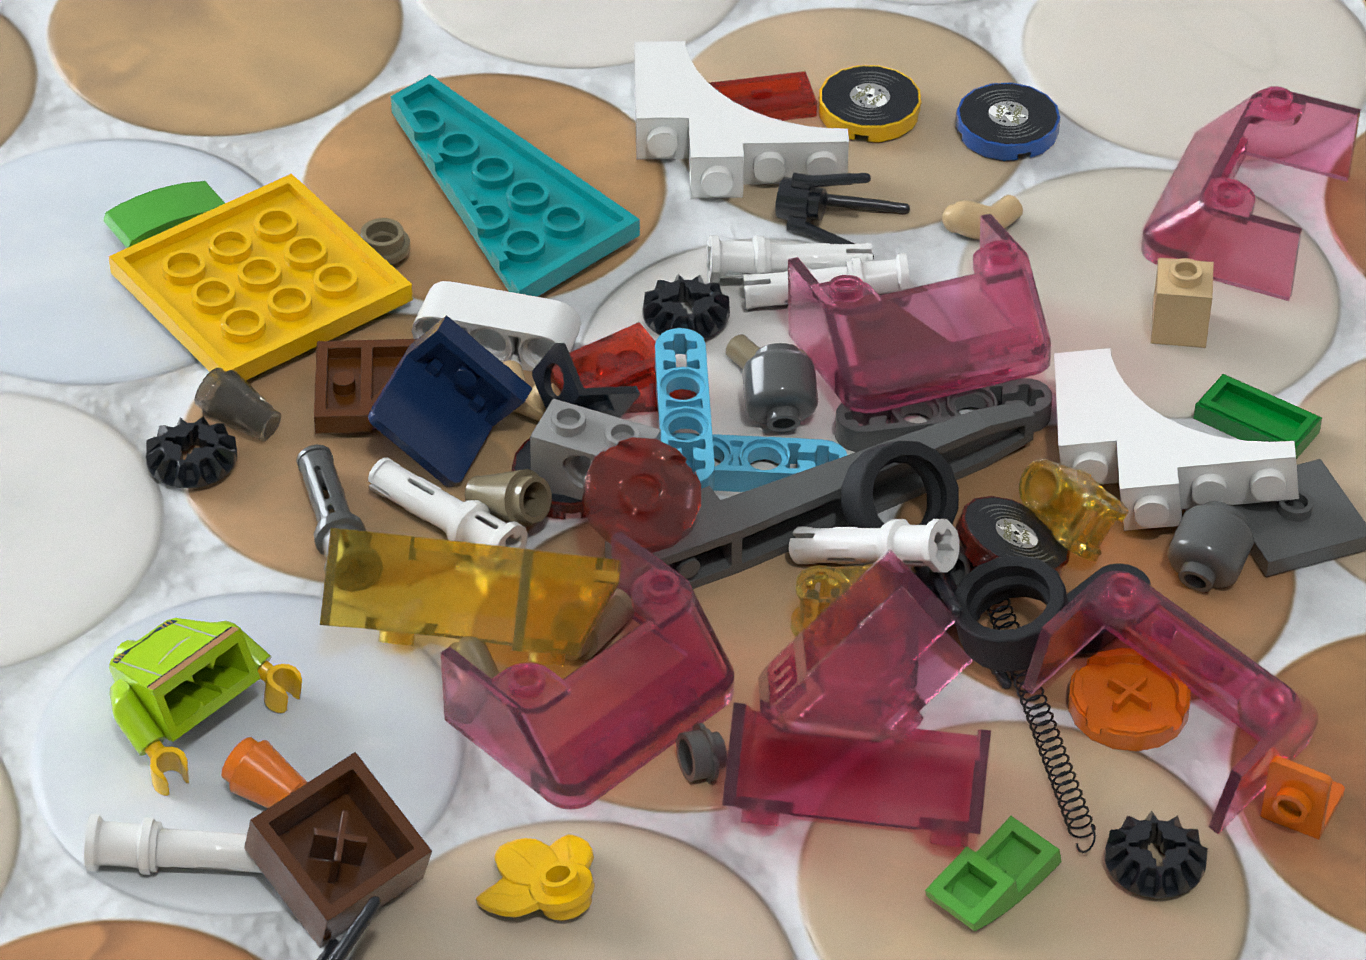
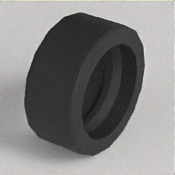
[841,441,959,528]
[953,556,1072,672]

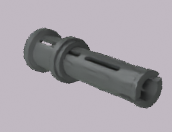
[296,444,378,591]

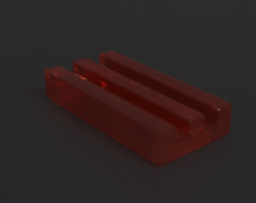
[709,71,817,121]

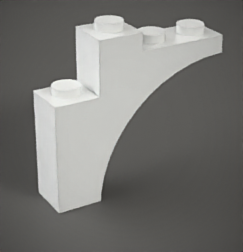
[634,41,849,199]
[1054,348,1299,531]

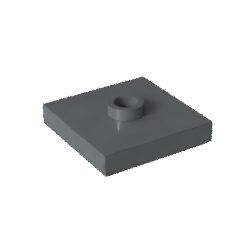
[1231,459,1366,577]

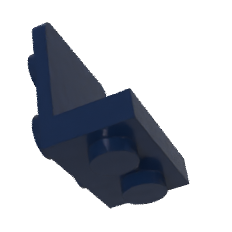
[368,315,532,487]

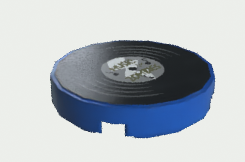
[956,83,1060,161]

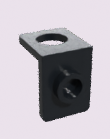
[532,343,640,418]

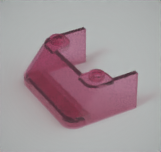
[1141,86,1361,301]
[788,214,1051,413]
[440,531,735,810]
[759,548,973,744]
[1022,571,1318,834]
[722,702,992,848]

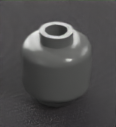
[742,343,818,432]
[1167,501,1254,592]

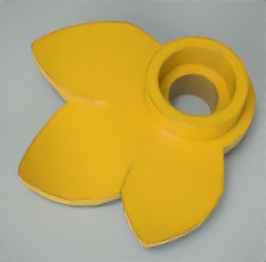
[476,834,595,920]

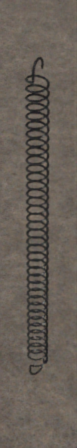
[959,522,1096,853]

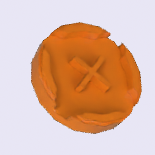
[1068,648,1191,751]

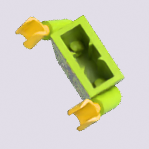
[109,618,302,796]

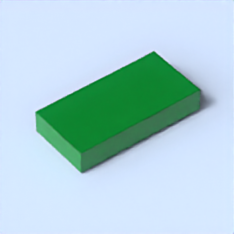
[1193,374,1322,460]

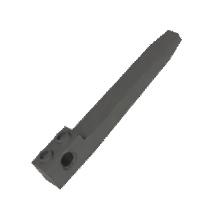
[604,401,1035,609]

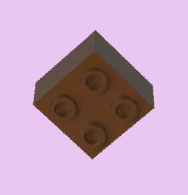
[244,752,432,948]

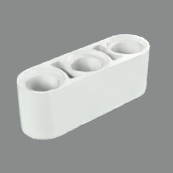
[412,281,581,374]

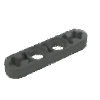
[835,378,1052,452]

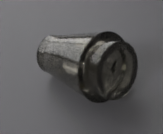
[194,368,282,441]

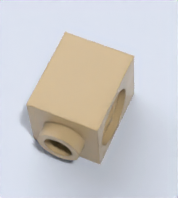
[1151,258,1214,348]

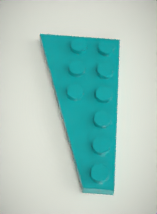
[391,75,640,297]

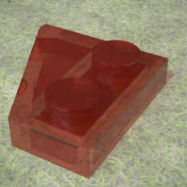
[551,322,697,413]

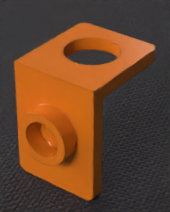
[1260,756,1345,840]

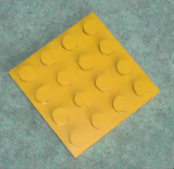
[108,173,413,389]

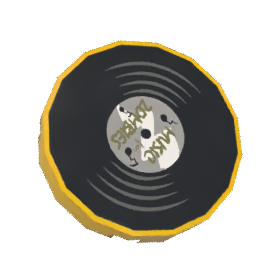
[819,65,921,142]

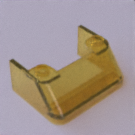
[320,528,622,666]

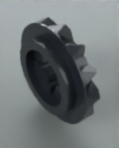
[642,274,730,339]
[145,416,237,488]
[1104,811,1208,898]

